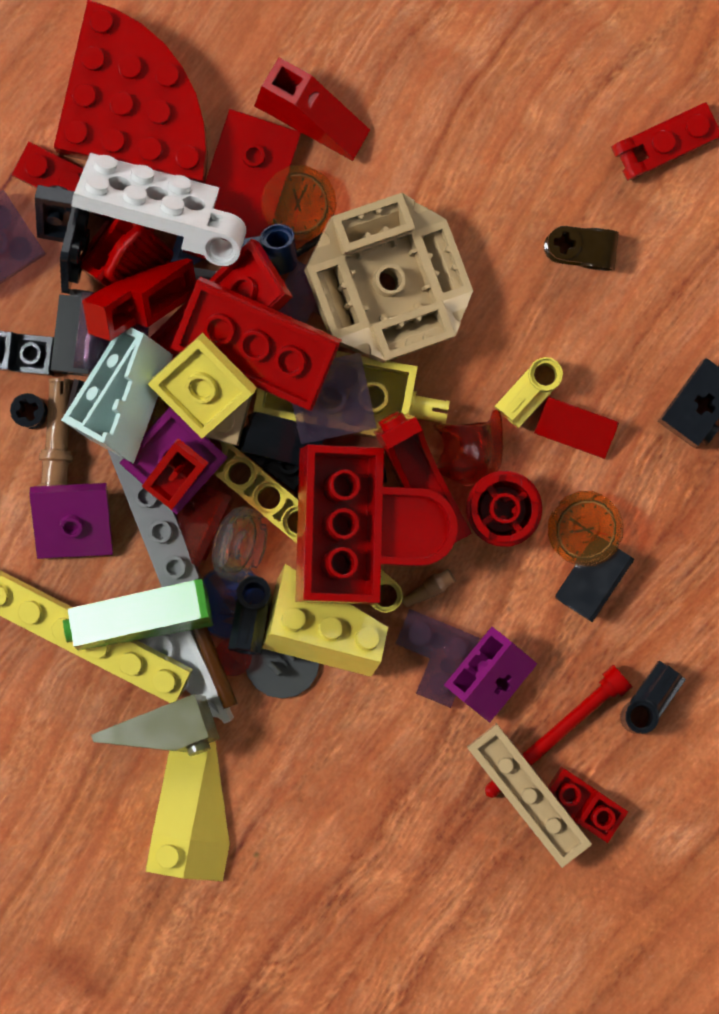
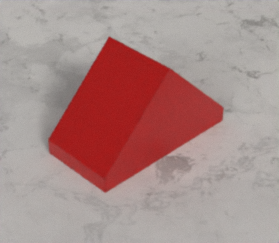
[142,438,209,510]

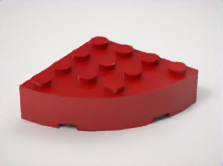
[54,0,208,184]

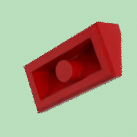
[534,397,619,459]

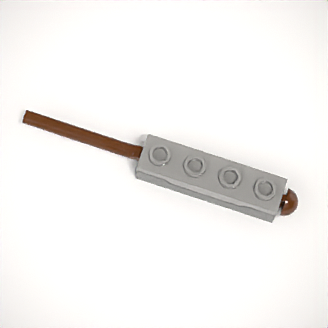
[108,450,238,709]

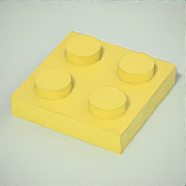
[148,332,257,439]

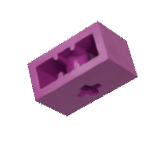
[444,626,537,723]

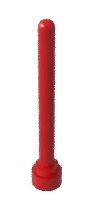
[485,665,633,798]

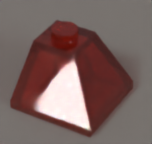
[176,484,235,567]

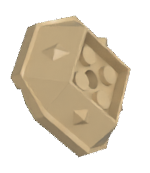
[304,193,473,363]

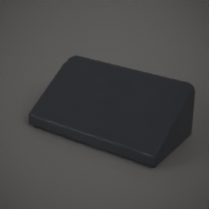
[240,412,326,467]
[555,536,634,622]

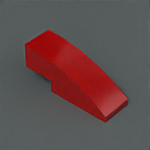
[82,258,196,341]

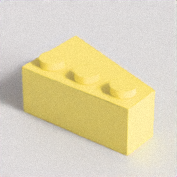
[262,564,388,677]

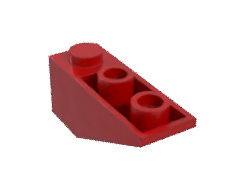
[254,57,370,161]

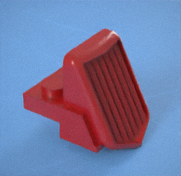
[79,217,174,286]

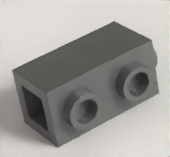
[51,289,102,377]

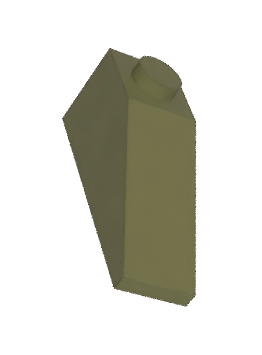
[91,694,220,756]

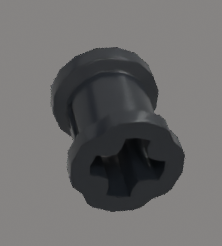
[10,393,48,429]

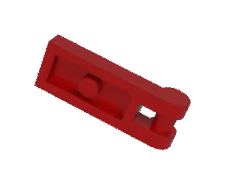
[611,102,719,181]

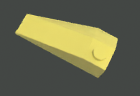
[145,741,230,881]

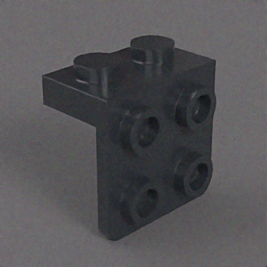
[35,185,90,294]

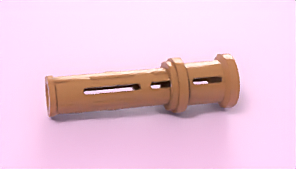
[37,378,73,486]

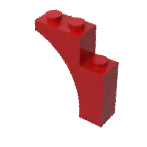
[373,411,472,543]

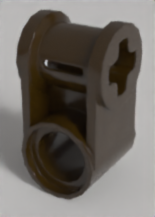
[544,226,619,271]

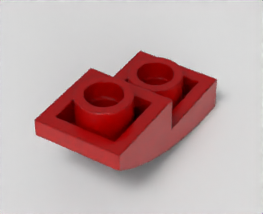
[548,766,628,843]

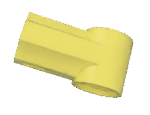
[494,357,563,429]

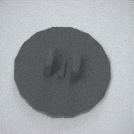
[244,630,319,699]

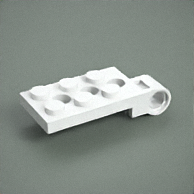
[71,153,246,266]

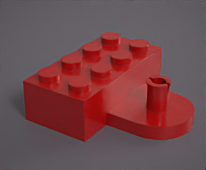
[295,444,458,605]

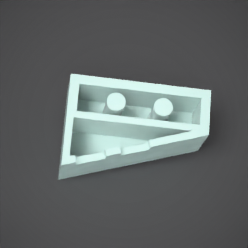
[61,327,173,464]

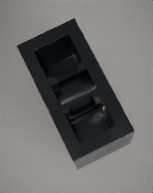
[657,358,719,448]

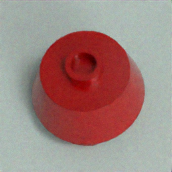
[466,471,543,547]

